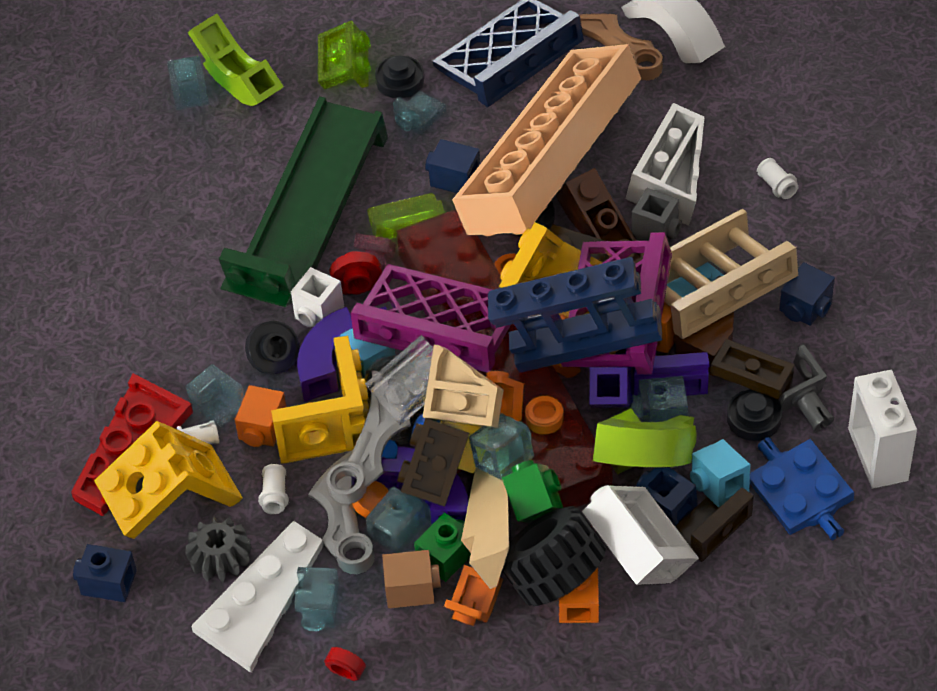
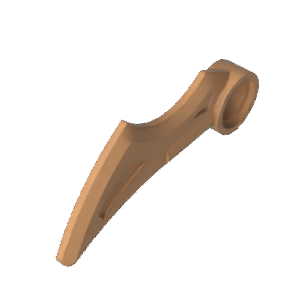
[579,14,663,81]

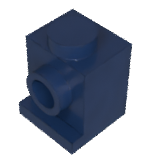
[636,467,698,526]

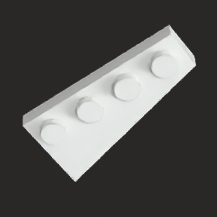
[191,521,324,673]

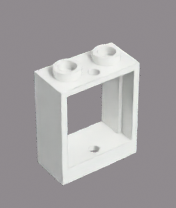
[848,369,917,489]
[582,485,699,585]

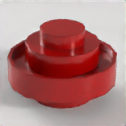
[329,251,382,295]

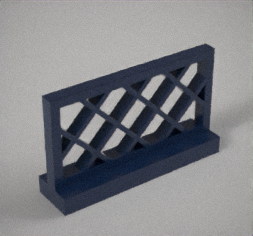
[432,0,584,108]

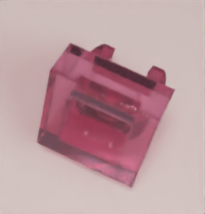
[353,233,397,271]

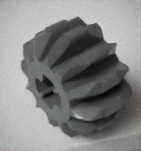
[185,516,252,583]

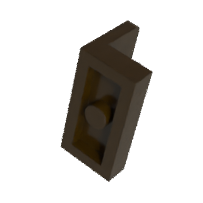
[710,339,795,400]
[675,487,754,562]

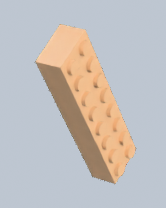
[452,44,641,236]

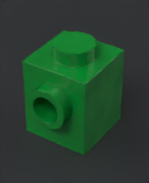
[502,460,564,523]
[414,512,471,582]

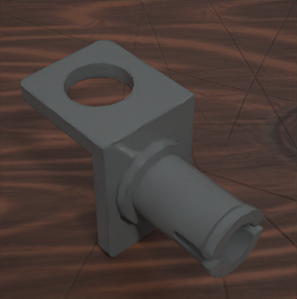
[779,344,834,432]

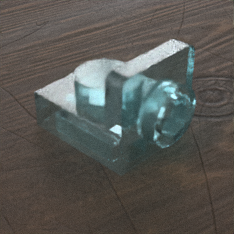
[393,90,446,135]

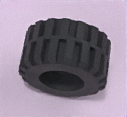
[502,506,606,606]

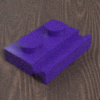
[633,352,709,400]

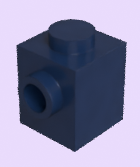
[425,139,480,193]
[779,262,835,326]
[73,544,137,602]

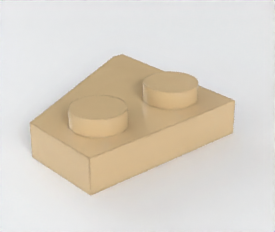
[423,345,504,428]

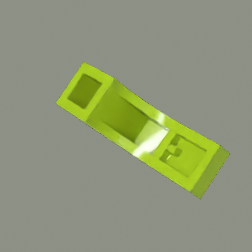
[188,13,284,106]
[593,415,697,467]

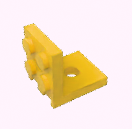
[499,222,603,317]
[271,335,369,464]
[94,421,243,539]

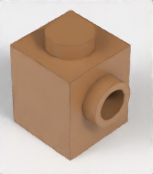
[382,550,441,608]

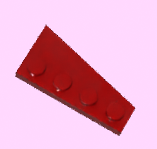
[71,373,193,516]

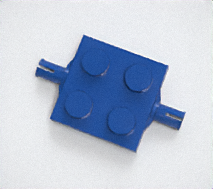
[750,437,854,540]

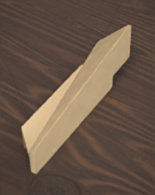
[461,433,509,589]

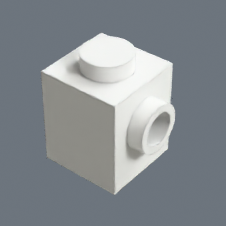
[291,267,344,327]

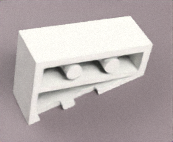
[625,103,704,225]

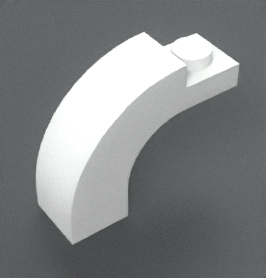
[621,0,725,63]

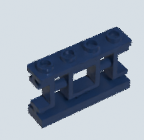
[488,257,662,373]

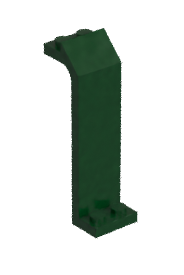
[219,96,388,307]

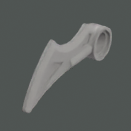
[326,371,411,504]
[308,450,375,574]

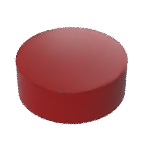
[324,647,366,681]

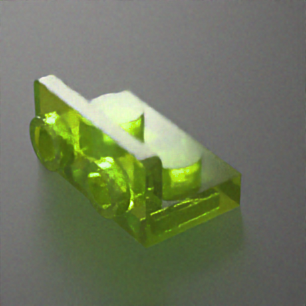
[318,20,371,90]
[367,193,445,242]

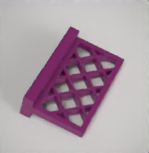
[561,232,672,374]
[351,264,511,372]

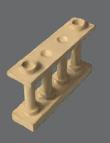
[664,209,798,339]

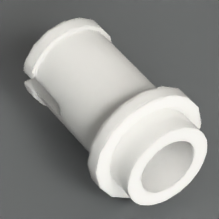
[757,158,798,199]
[176,420,219,444]
[258,464,289,514]

